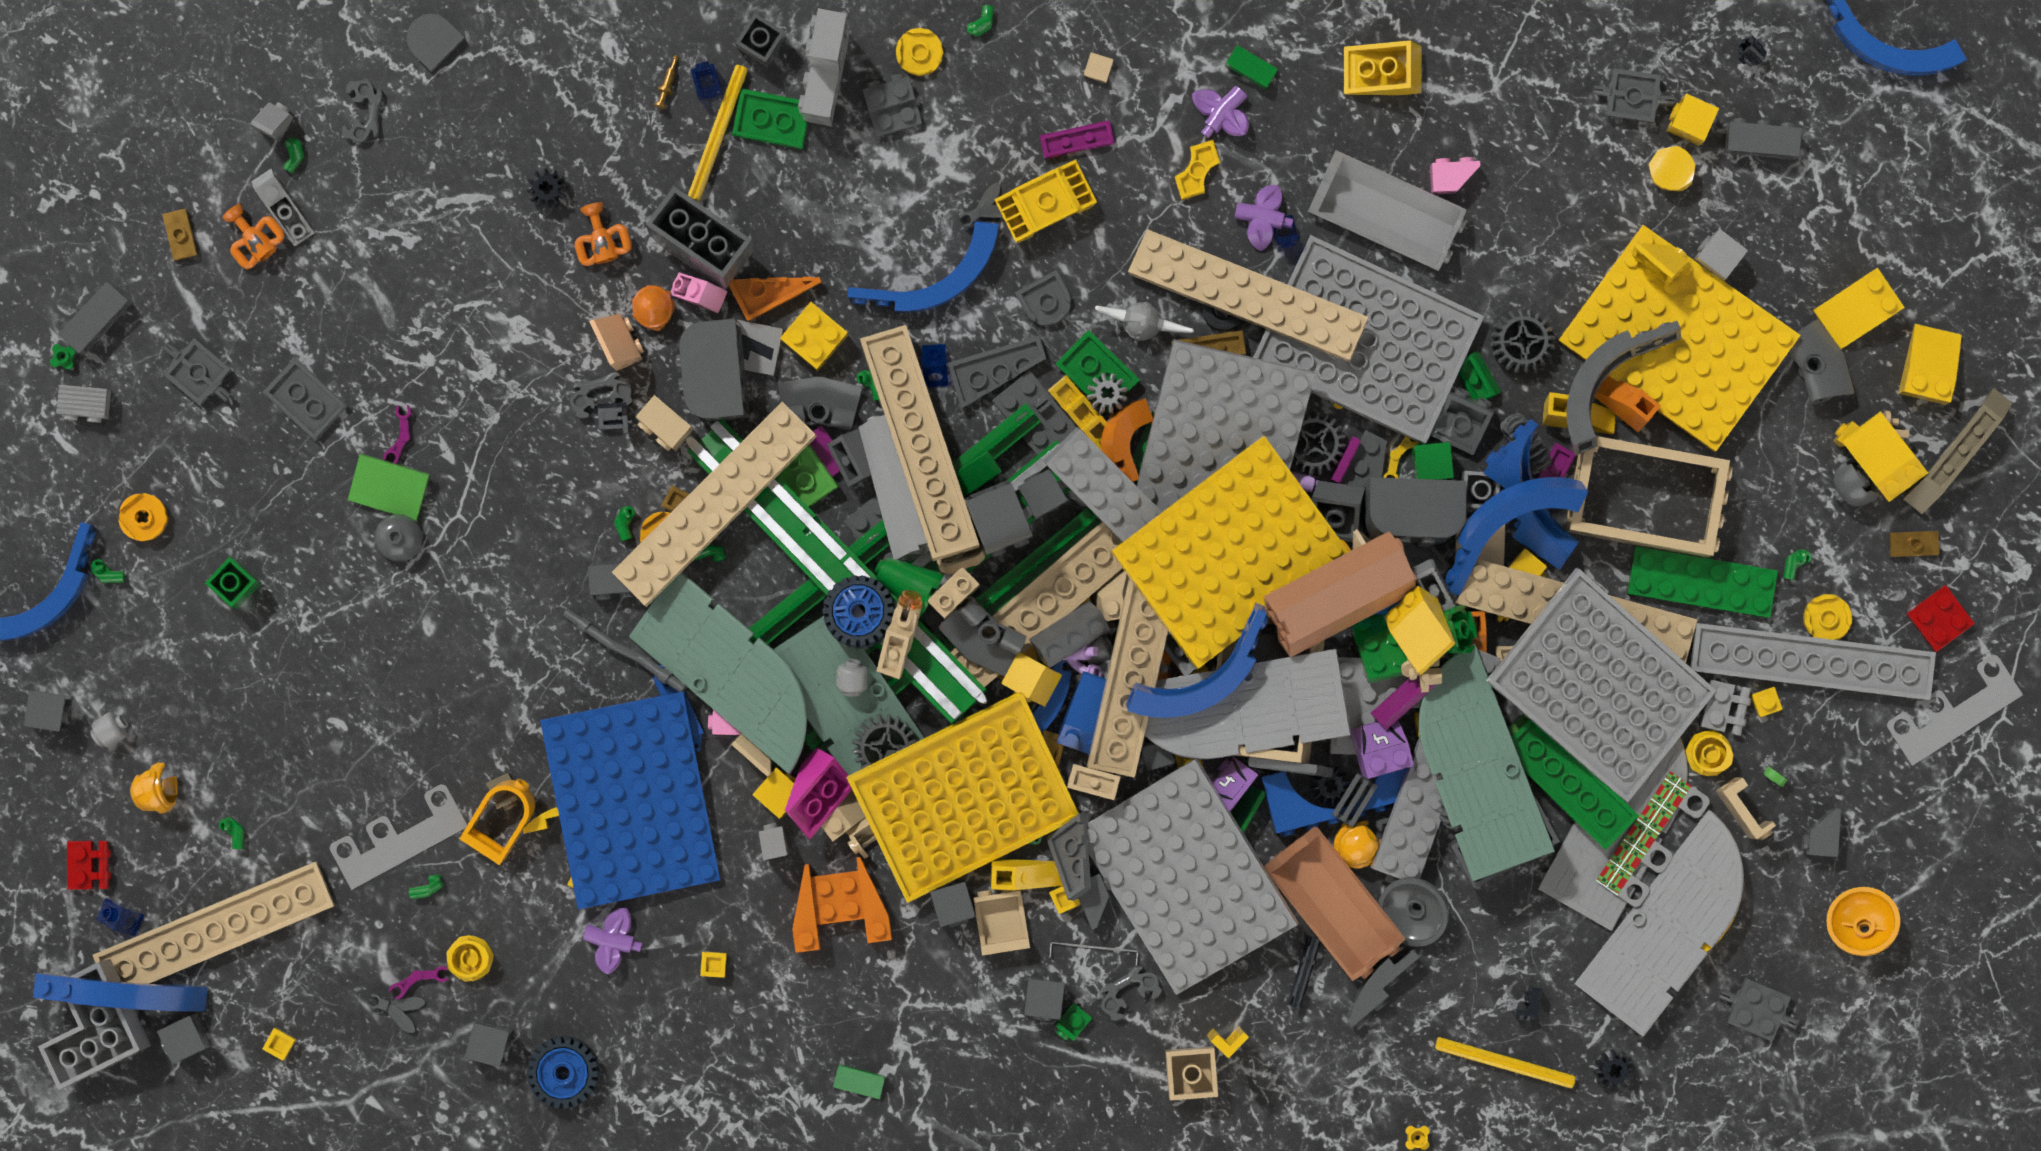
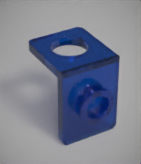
[1273,215,1300,249]
[922,344,948,387]
[96,898,144,936]

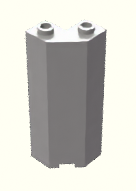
[1308,150,1467,271]
[859,415,930,561]

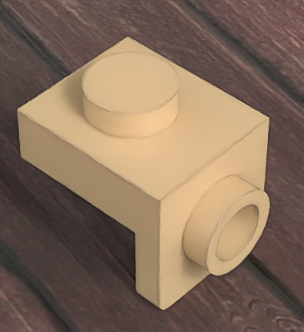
[846,818,876,859]

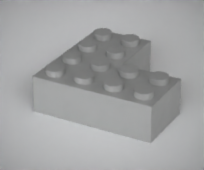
[798,8,850,127]
[1328,657,1430,755]
[38,958,151,1090]

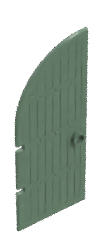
[629,572,807,774]
[773,616,924,775]
[1419,644,1555,881]

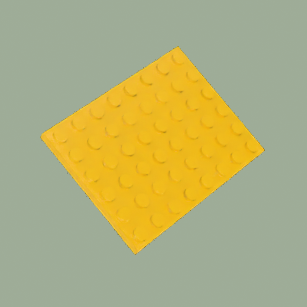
[1558,225,1801,452]
[1110,436,1349,669]
[846,692,1079,903]

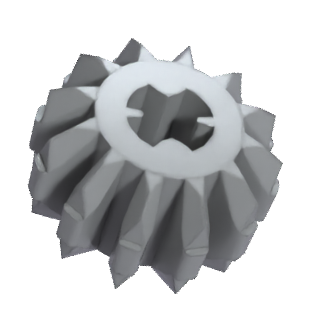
[1087,373,1128,414]

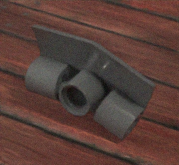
[1788,319,1854,404]
[778,377,862,432]
[939,596,1027,676]

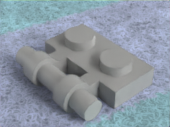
[1700,680,1751,736]

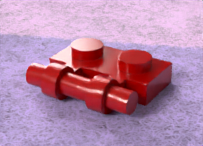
[67,841,111,890]

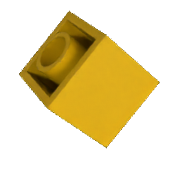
[1667,93,1719,146]
[1001,653,1062,707]
[752,767,796,819]

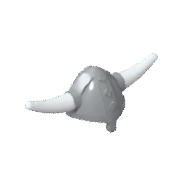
[1095,302,1194,342]

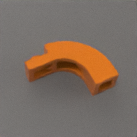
[1101,398,1153,482]

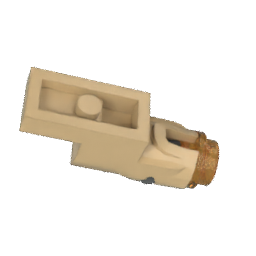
[877,590,922,679]

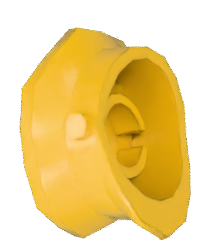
[1649,146,1696,191]
[1685,730,1734,776]
[447,935,494,982]

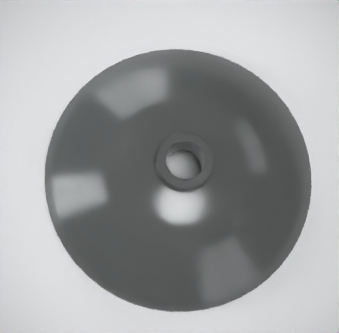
[1378,877,1449,947]

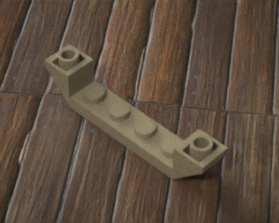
[1903,388,2012,514]

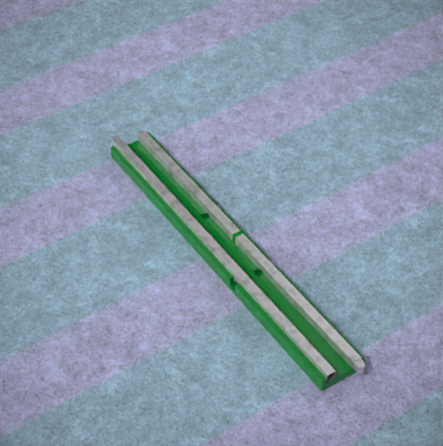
[686,420,987,725]

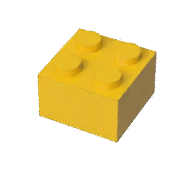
[780,302,849,371]

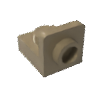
[486,773,521,811]

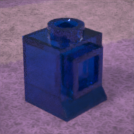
[691,62,723,101]

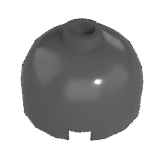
[1833,458,1879,507]
[375,514,423,562]

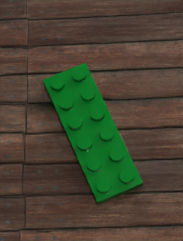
[1627,546,1778,618]
[1511,719,1639,850]

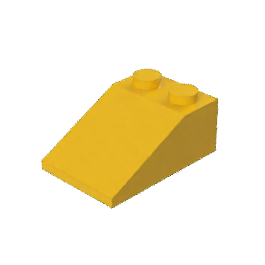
[1344,40,1422,95]
[1813,268,1905,349]
[1898,324,1962,405]
[1841,411,1928,502]
[1384,586,1455,675]

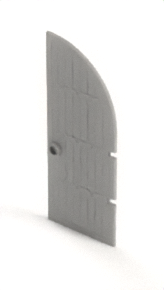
[1145,649,1351,759]
[1537,737,1688,931]
[1575,810,1744,1037]

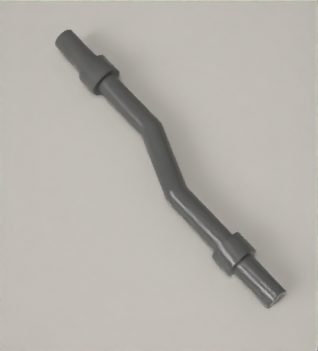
[563,608,687,693]

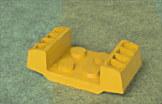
[994,159,1097,243]

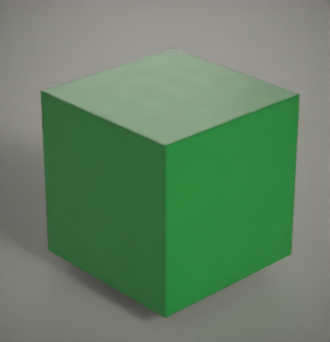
[1411,442,1454,480]
[205,556,262,609]

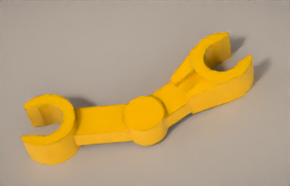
[1383,436,1419,478]

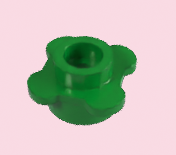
[50,344,76,370]

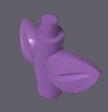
[1192,86,1249,138]
[1234,185,1293,251]
[583,908,642,974]

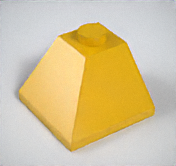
[1632,243,1689,286]

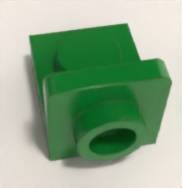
[1055,1002,1092,1041]

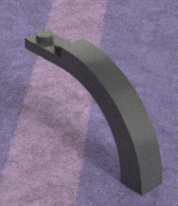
[1567,321,1681,455]

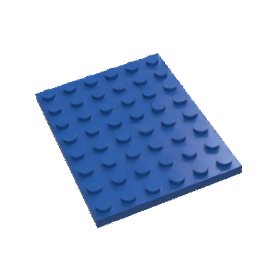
[540,691,720,909]

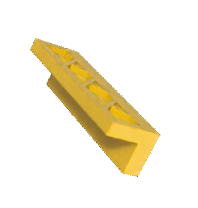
[1207,1026,1249,1058]

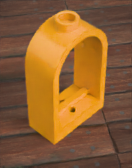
[459,779,535,865]

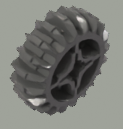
[1490,309,1556,374]
[1291,411,1346,476]
[1500,412,1551,475]
[852,714,917,769]

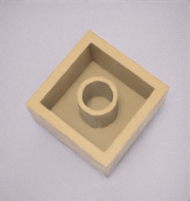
[636,395,694,451]
[1165,1046,1218,1100]

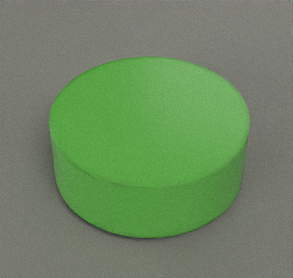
[1763,766,1788,787]

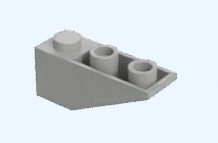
[251,169,314,246]

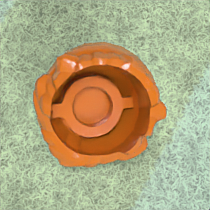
[632,285,675,331]

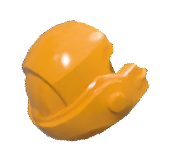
[130,762,178,814]
[1334,820,1381,869]

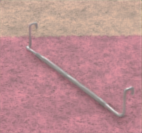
[1049,942,1138,967]

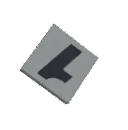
[737,320,783,376]

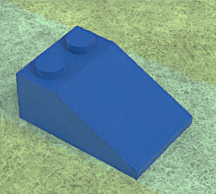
[1057,671,1106,754]

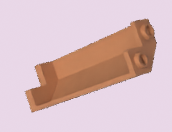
[1264,531,1417,657]
[1264,826,1406,981]

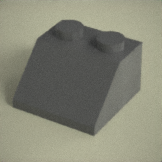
[1312,481,1365,542]

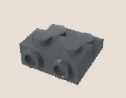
[863,74,922,138]
[1430,388,1494,455]

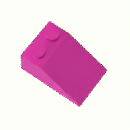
[785,748,852,839]

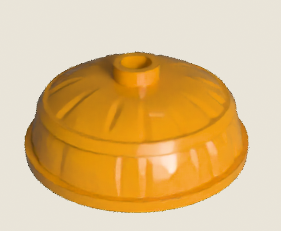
[1826,887,1900,956]

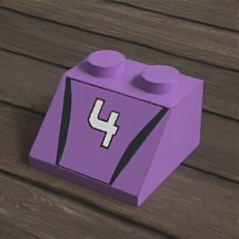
[1350,720,1414,779]
[1210,757,1258,811]

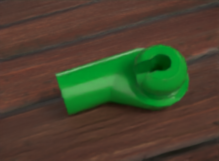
[283,137,304,174]
[614,506,635,542]
[693,545,726,562]
[1783,549,1812,580]
[91,559,125,583]

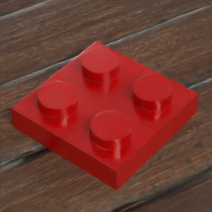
[1906,585,1975,652]

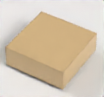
[1084,52,1114,83]

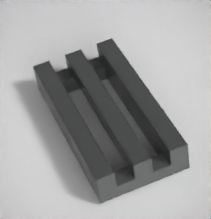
[1332,773,1378,827]

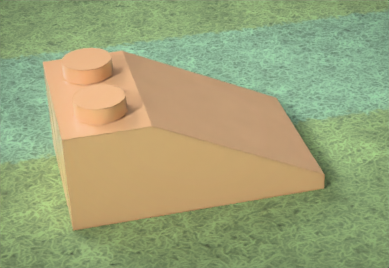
[589,314,644,371]

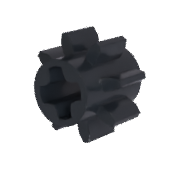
[1736,36,1767,67]

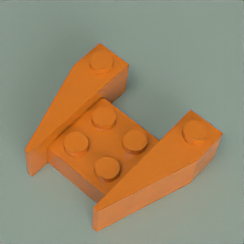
[792,857,892,953]

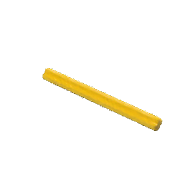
[688,65,748,201]
[1435,1037,1575,1088]

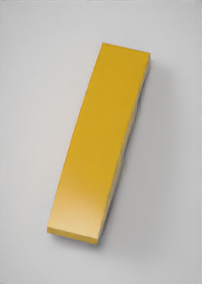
[1047,375,1107,450]

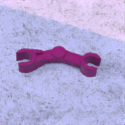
[383,405,412,464]
[389,966,449,999]

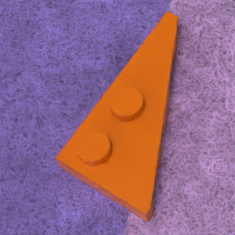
[729,277,822,322]

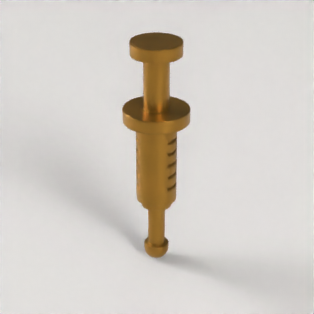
[654,55,679,109]

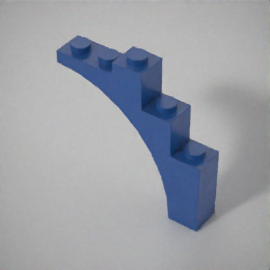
[1483,419,1579,570]

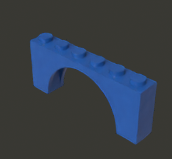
[1261,767,1408,837]

